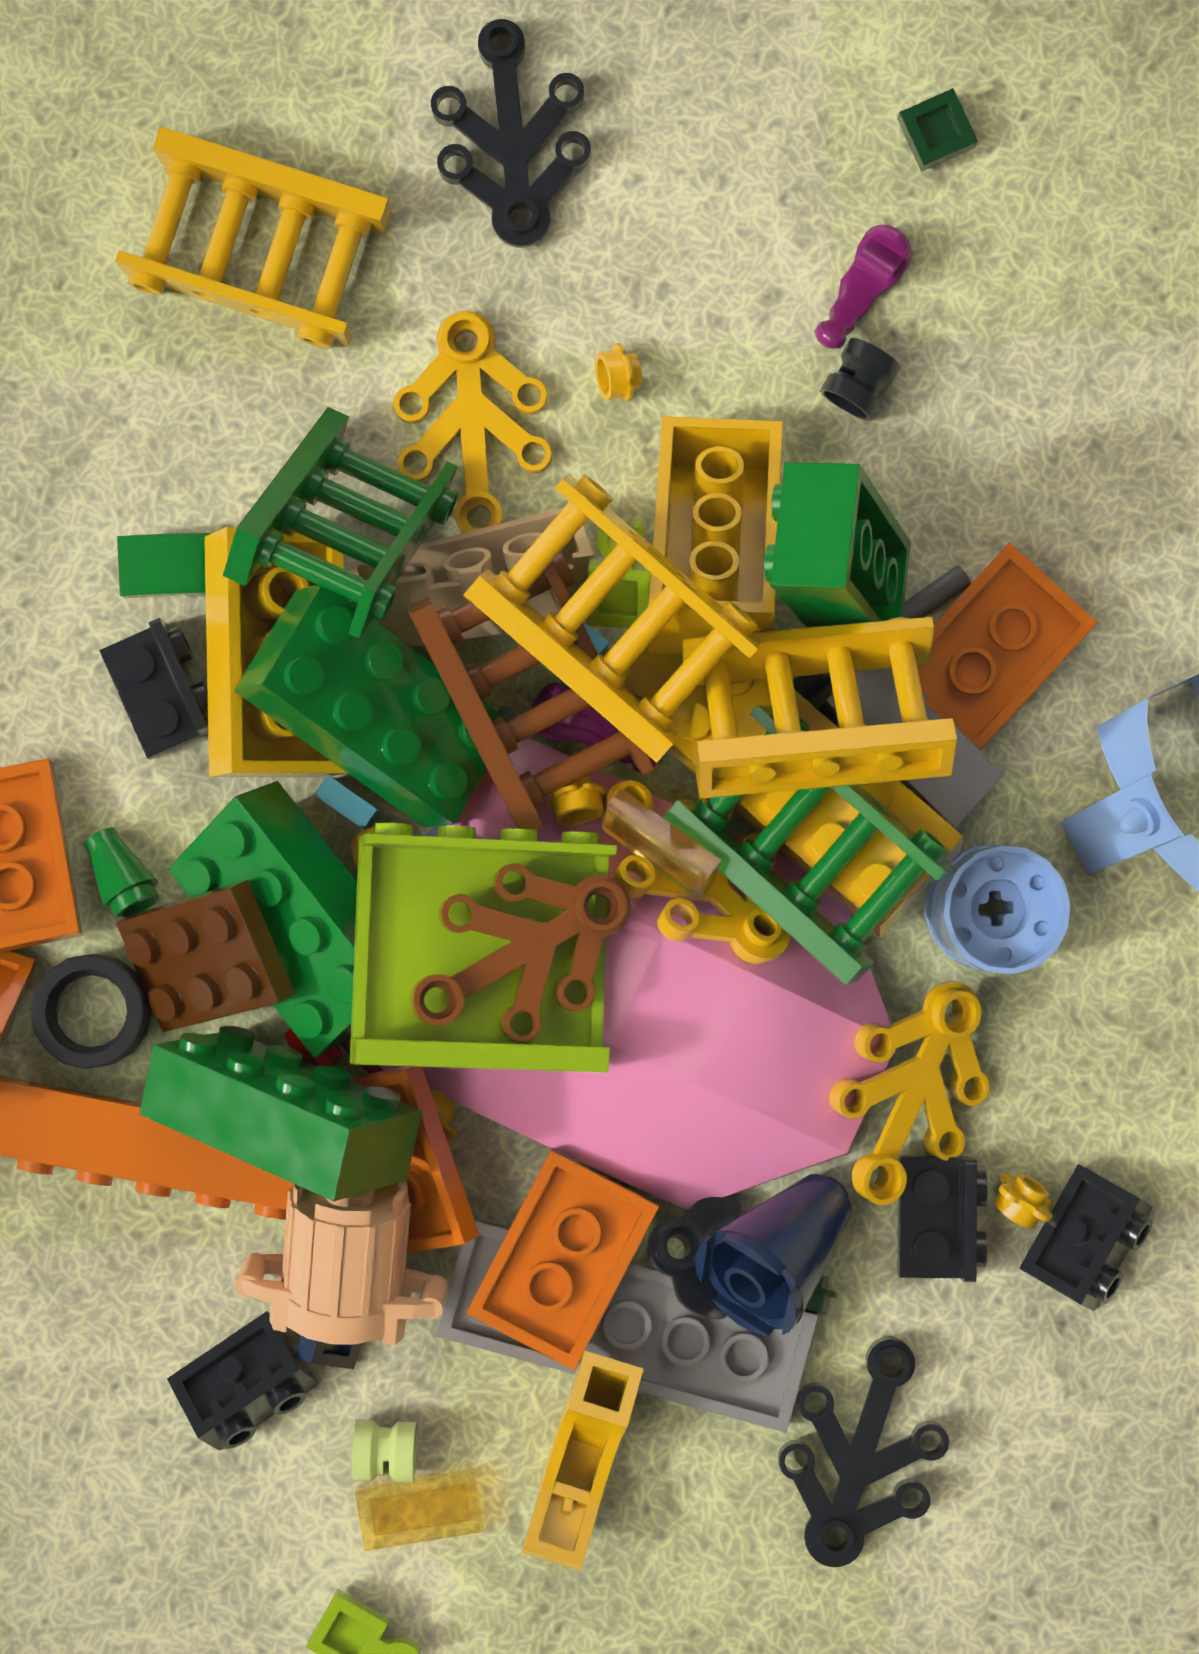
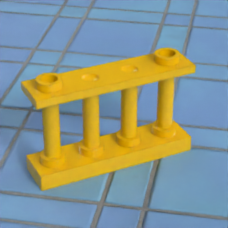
[115,126,392,349]
[463,473,760,763]
[682,617,957,799]

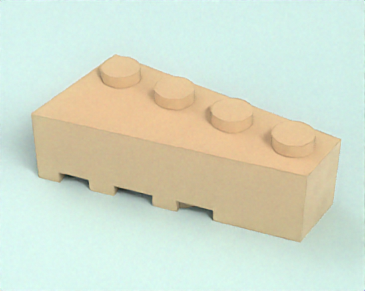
[345,508,594,646]

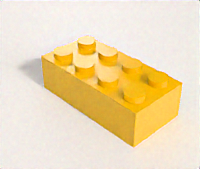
[648,416,783,654]
[205,527,347,777]

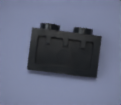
[99,617,208,760]
[897,1155,988,1282]
[1019,1164,1152,1311]
[167,1311,318,1450]

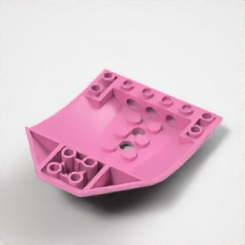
[380,738,896,1210]

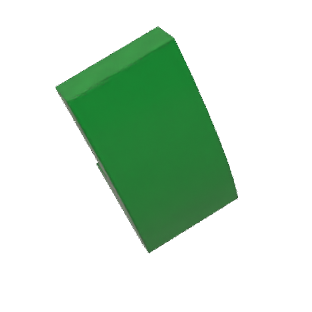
[117,533,212,598]

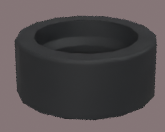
[30,954,152,1069]

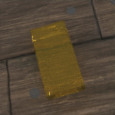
[602,788,722,899]
[355,1468,484,1551]

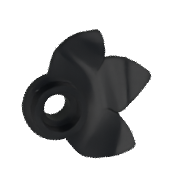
[647,1197,740,1320]

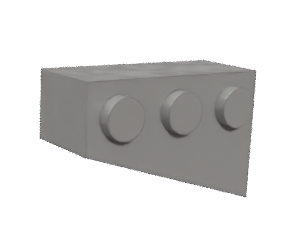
[818,668,1004,828]

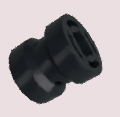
[820,338,901,421]

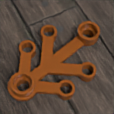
[410,863,630,1043]

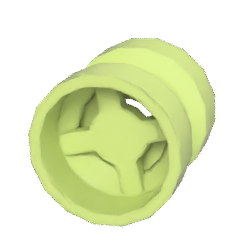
[352,1419,417,1483]

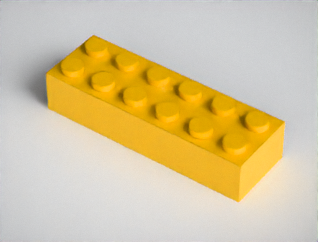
[622,646,963,939]

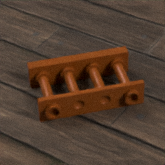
[406,545,654,830]

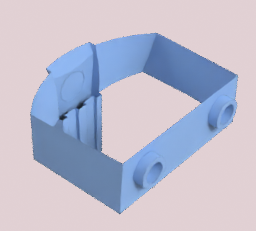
[1060,674,1199,892]

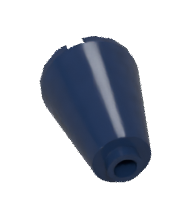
[694,1174,852,1336]

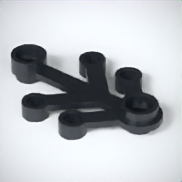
[431,19,591,248]
[778,1337,949,1567]

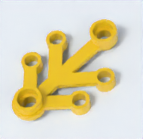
[393,311,552,534]
[601,780,790,964]
[829,980,990,1205]

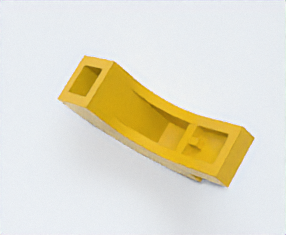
[521,1351,644,1571]

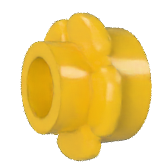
[595,343,643,402]
[546,776,606,826]

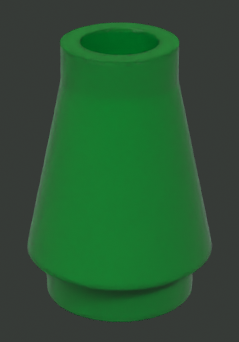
[83,827,160,920]

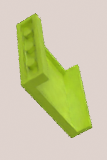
[350,823,617,1073]

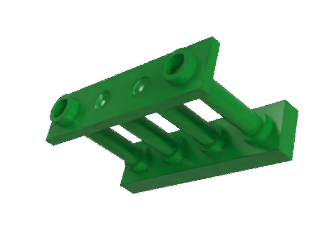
[223,407,459,639]
[662,705,956,985]

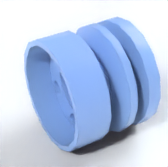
[924,845,1071,974]

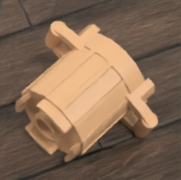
[235,1181,448,1345]

